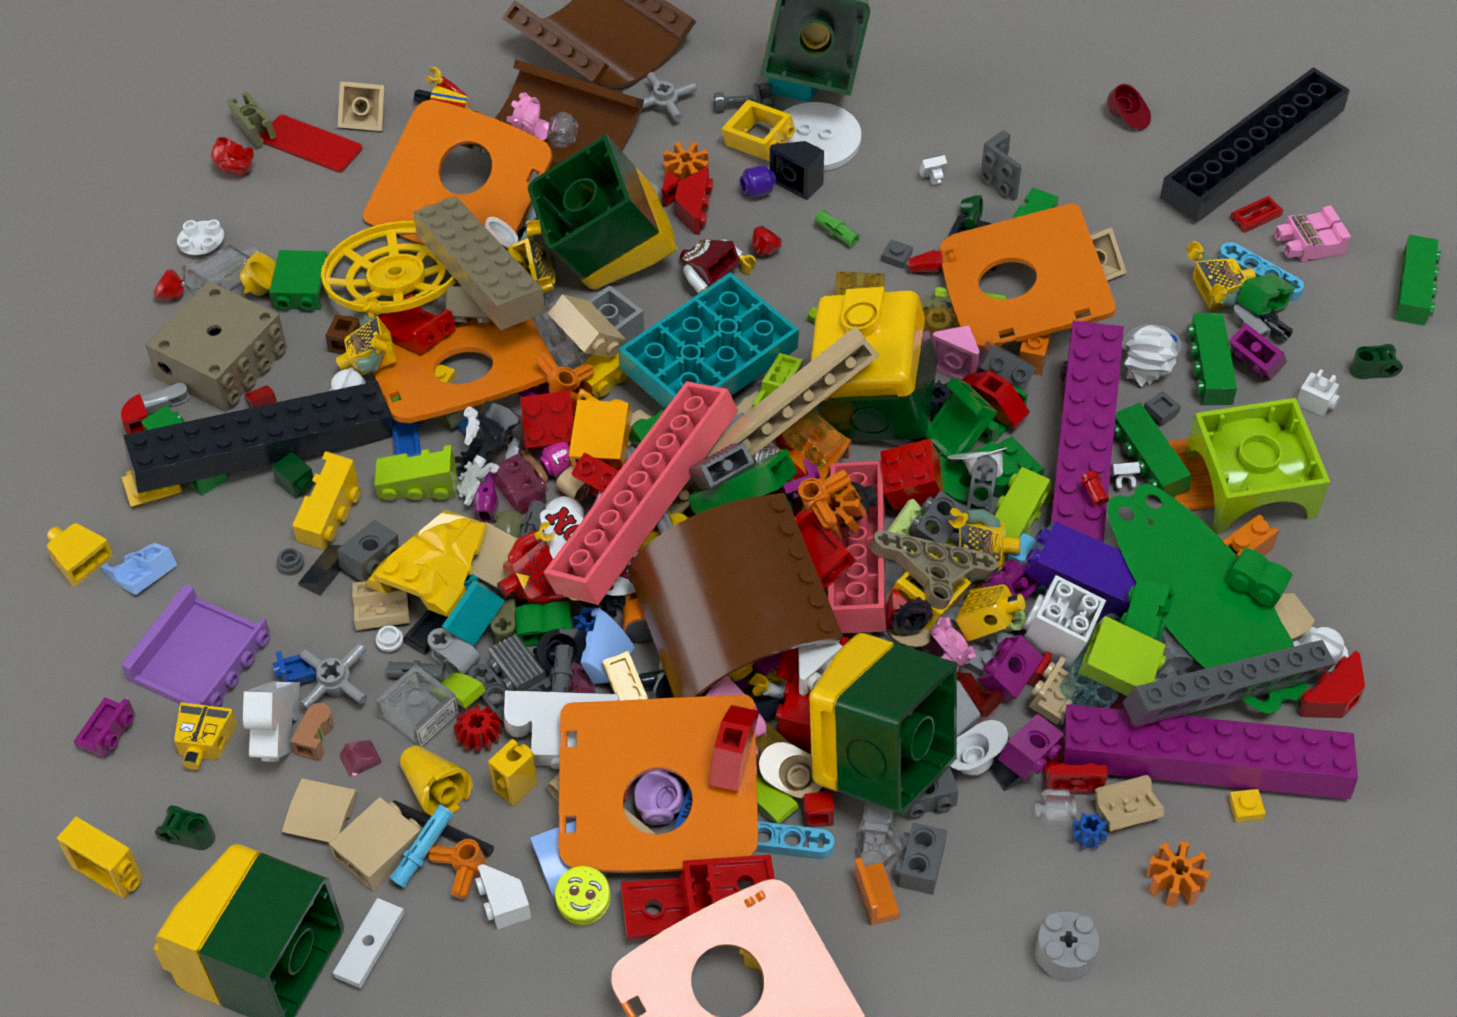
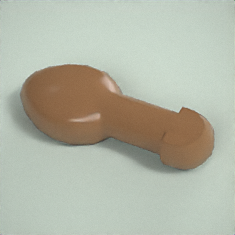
[519,449,548,485]

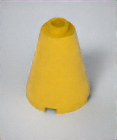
[399,745,473,816]

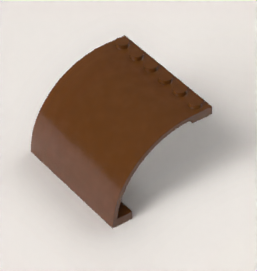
[502,0,696,88]
[460,59,644,169]
[627,493,843,698]

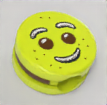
[555,866,611,925]

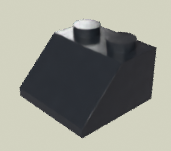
[770,141,824,200]

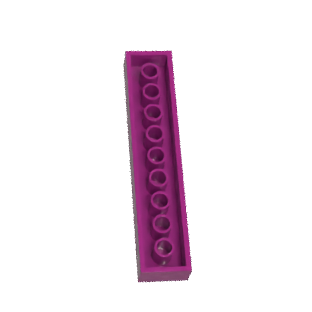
[1050,320,1124,543]
[1062,704,1358,799]

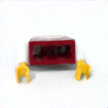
[680,239,756,294]

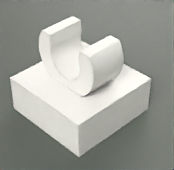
[919,155,947,186]
[1110,462,1140,489]

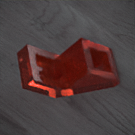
[957,672,1005,717]

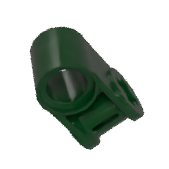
[1349,344,1403,379]
[155,805,216,850]

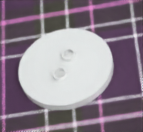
[770,102,861,171]

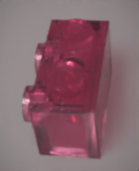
[495,453,548,515]

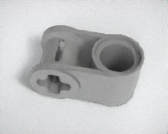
[428,628,480,674]

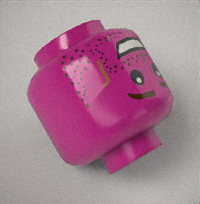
[539,442,572,478]

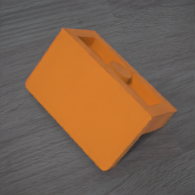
[854,857,900,926]

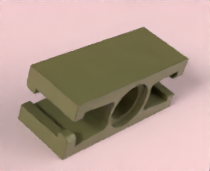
[227,91,277,147]

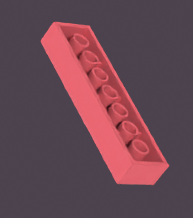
[828,461,886,633]

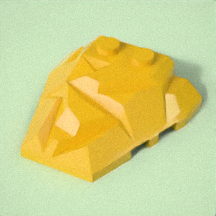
[365,510,488,617]

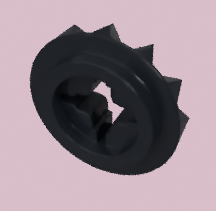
[890,597,932,636]

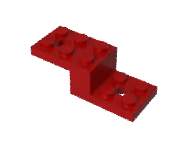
[620,854,775,941]

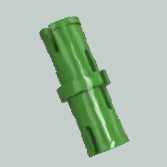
[814,210,860,247]

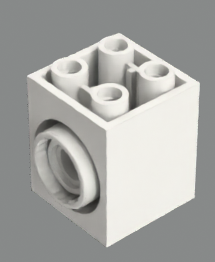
[1022,575,1106,672]

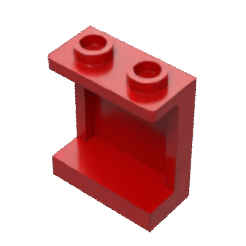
[378,294,456,354]
[571,452,619,499]
[795,508,856,590]

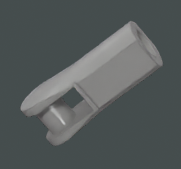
[1233,303,1271,339]
[141,383,190,414]

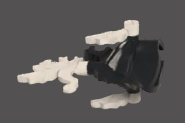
[457,400,523,506]

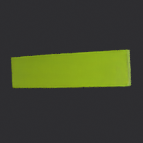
[752,353,803,408]

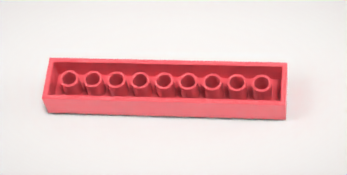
[544,381,738,605]

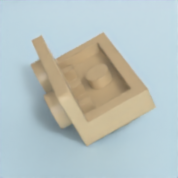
[1029,656,1084,725]
[1095,775,1164,831]

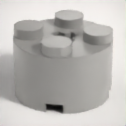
[1034,911,1099,982]

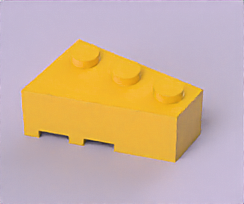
[292,451,361,550]

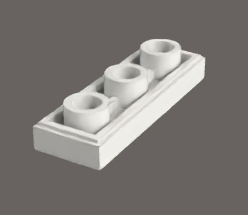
[333,898,405,989]

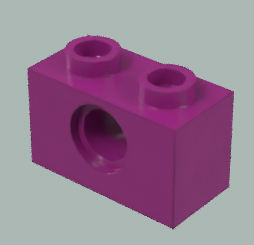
[979,635,1043,702]
[998,713,1065,780]

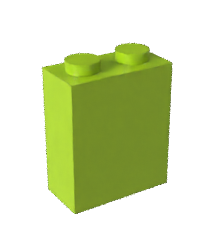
[1078,616,1166,696]

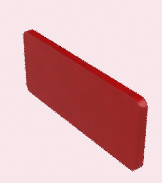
[259,115,363,173]

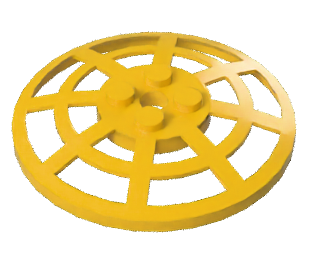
[321,221,458,313]

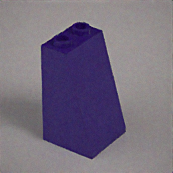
[1024,521,1136,622]

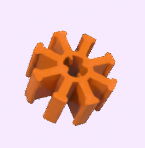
[663,142,709,180]
[814,484,866,540]
[1146,841,1210,907]

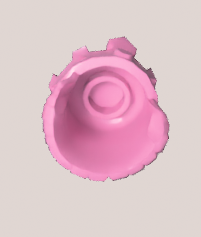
[507,92,551,141]
[922,617,977,672]

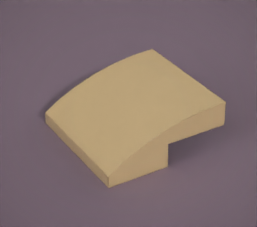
[352,581,410,630]
[282,778,357,843]

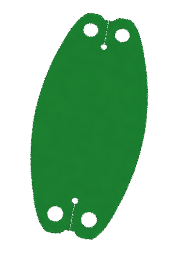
[1108,483,1308,714]

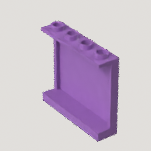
[121,584,271,707]

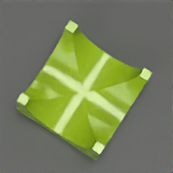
[1185,398,1330,534]

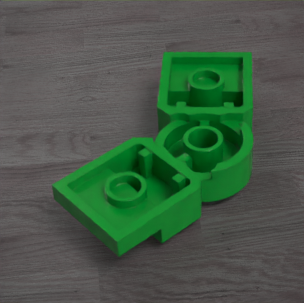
[885,436,1044,509]

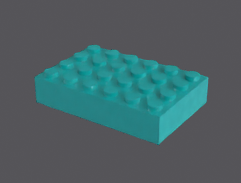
[619,272,799,409]

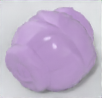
[634,770,684,825]

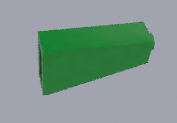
[688,448,798,515]

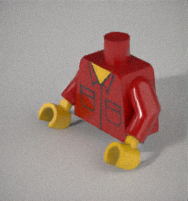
[497,522,577,604]

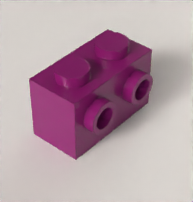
[1229,323,1287,380]
[980,559,1041,599]

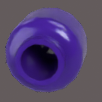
[739,165,776,198]

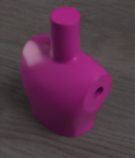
[474,472,499,523]

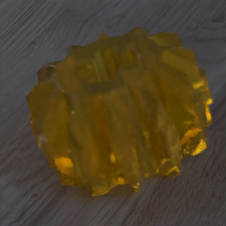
[923,303,959,340]

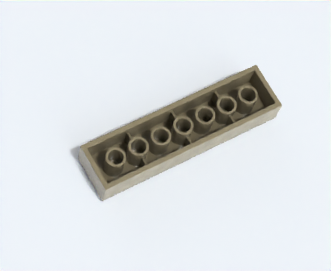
[413,196,546,330]

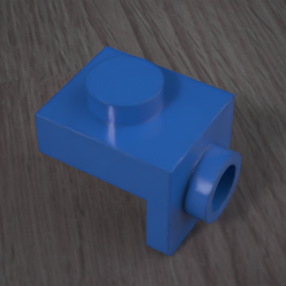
[273,651,317,684]

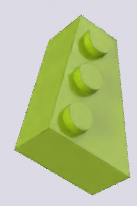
[374,445,457,500]
[995,467,1053,538]

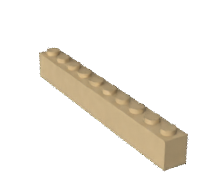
[666,326,879,514]

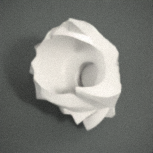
[1124,325,1178,387]

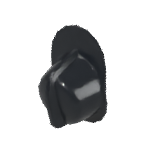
[533,629,587,673]

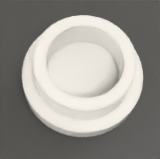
[376,625,403,652]

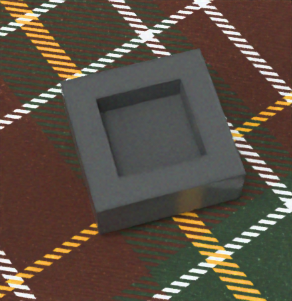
[881,239,913,269]
[1144,391,1181,425]

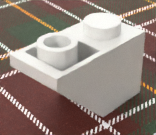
[798,642,843,696]
[475,864,531,930]

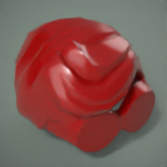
[211,137,254,177]

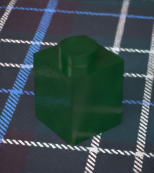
[272,452,316,499]

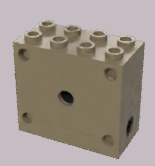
[145,281,287,412]

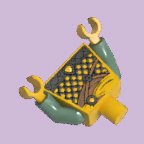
[508,220,556,295]
[1186,241,1256,311]
[336,296,396,375]
[948,508,1021,583]

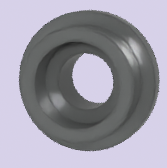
[277,548,304,573]

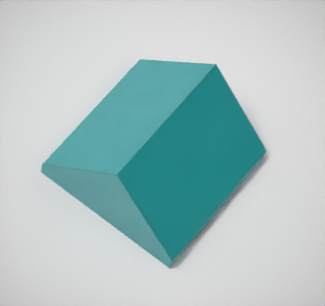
[768,77,818,102]
[442,581,505,646]

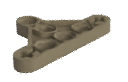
[869,530,998,609]

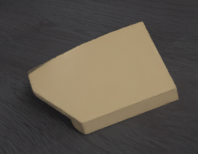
[1275,593,1315,639]

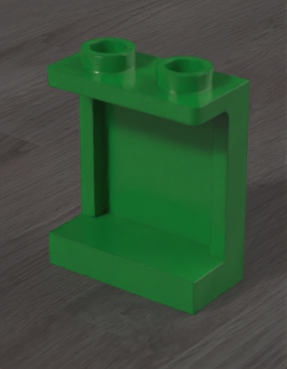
[269,250,327,310]
[923,377,997,461]

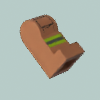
[290,703,334,762]

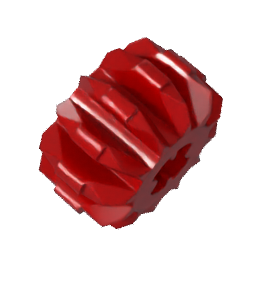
[453,704,502,753]

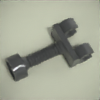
[714,82,775,111]

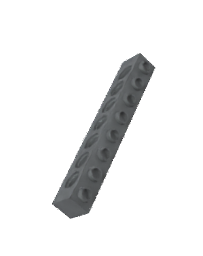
[1123,640,1335,727]

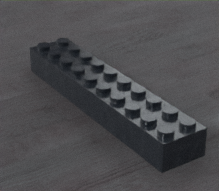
[1160,67,1350,222]
[123,381,393,493]

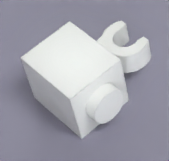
[1297,369,1340,417]

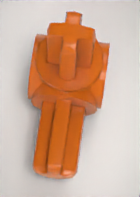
[535,352,594,393]
[798,470,851,529]
[429,839,487,899]

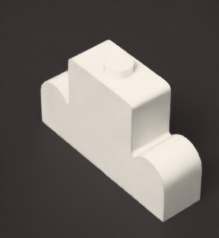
[243,681,300,762]
[504,691,618,769]

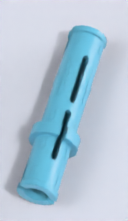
[389,804,455,888]

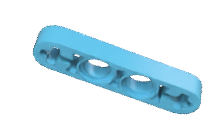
[1219,242,1304,301]
[756,821,834,859]

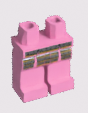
[1274,205,1351,263]

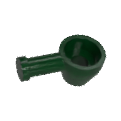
[961,195,983,229]

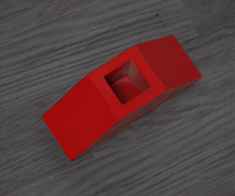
[675,168,713,235]
[962,370,1030,430]
[1298,650,1365,718]
[709,705,759,793]

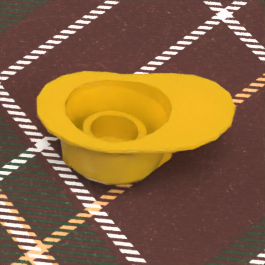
[239,252,276,296]

